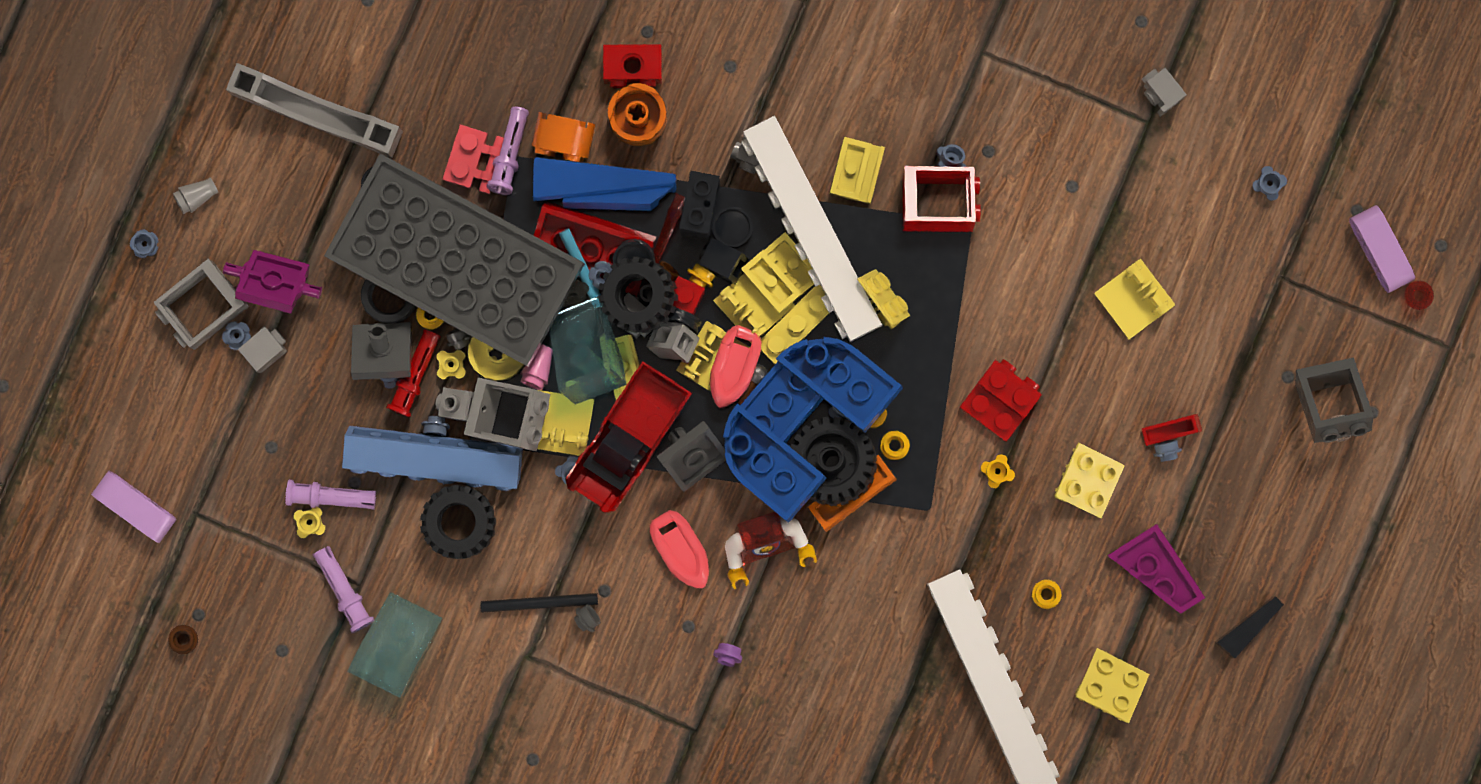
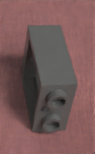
[1295,357,1374,443]

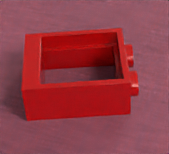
[902,166,981,232]

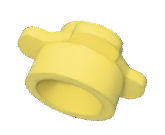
[436,350,466,379]
[294,507,326,538]

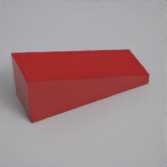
[1141,414,1202,446]

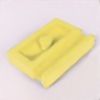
[830,137,885,204]

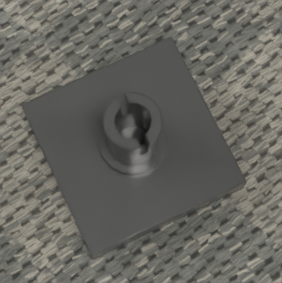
[351,322,412,380]
[657,421,726,492]

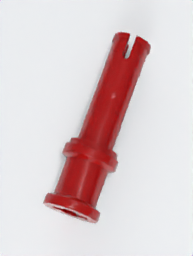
[386,329,441,418]

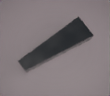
[1215,596,1284,658]

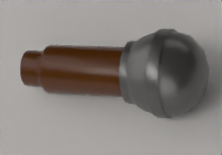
[736,364,767,405]

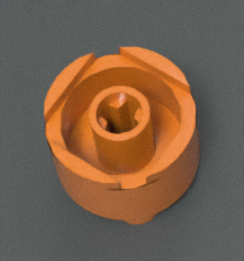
[608,83,667,146]
[532,112,596,163]

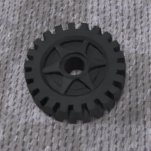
[790,416,877,506]

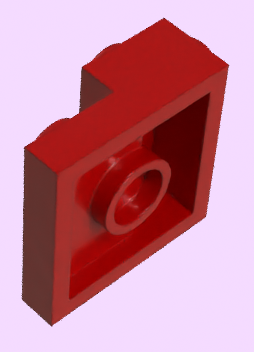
[959,359,1042,442]

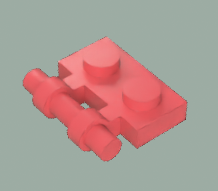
[442,125,504,194]

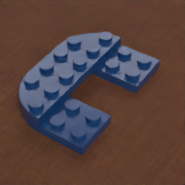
[723,337,903,523]

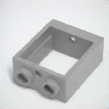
[154,258,249,350]
[464,378,551,452]

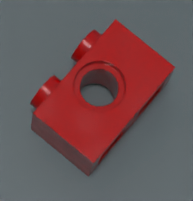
[603,44,662,89]

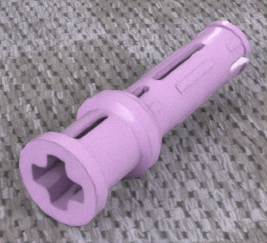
[487,106,529,195]
[286,480,376,510]
[313,546,375,633]

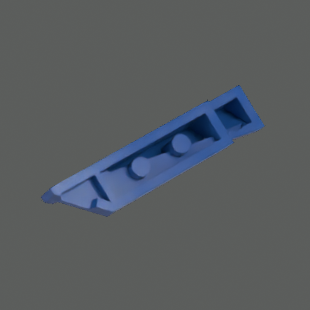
[533,157,676,211]

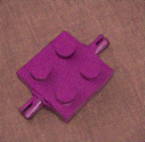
[223,250,322,313]

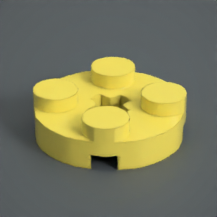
[468,337,524,381]

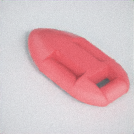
[710,325,762,408]
[650,510,709,589]

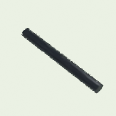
[481,593,598,613]

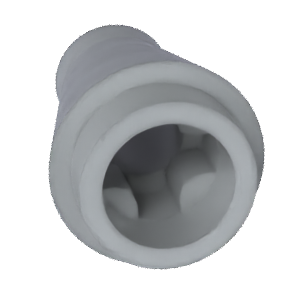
[173,177,219,214]

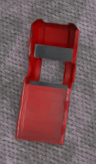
[565,361,692,514]

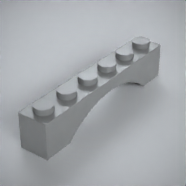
[226,63,403,158]

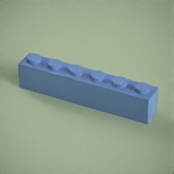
[342,426,523,491]

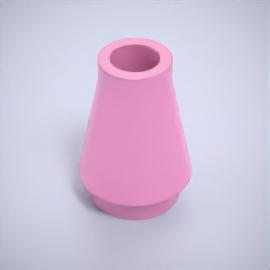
[520,345,554,390]

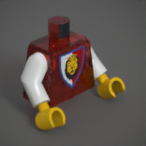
[725,512,817,589]

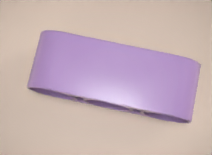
[1349,205,1415,293]
[91,470,177,543]

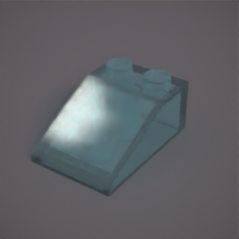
[550,296,627,405]
[347,592,443,698]

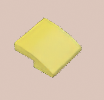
[741,232,814,313]

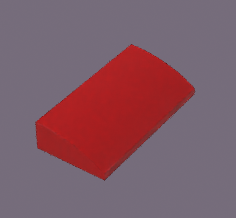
[534,201,657,296]

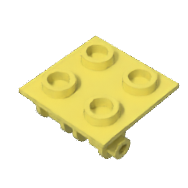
[1094,259,1175,339]
[857,269,911,330]
[713,273,795,344]
[676,321,750,392]
[537,390,595,456]
[1055,443,1125,518]
[1075,648,1149,723]

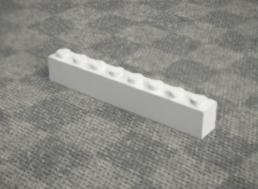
[741,115,882,342]
[927,569,1060,784]

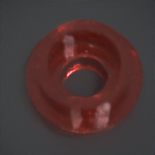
[1404,281,1434,310]

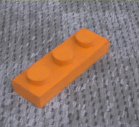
[808,455,897,532]

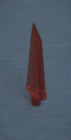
[643,193,685,284]

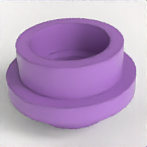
[713,643,742,667]

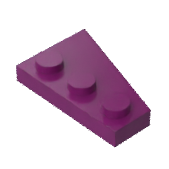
[1107,524,1205,614]

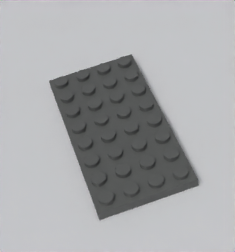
[324,154,585,367]

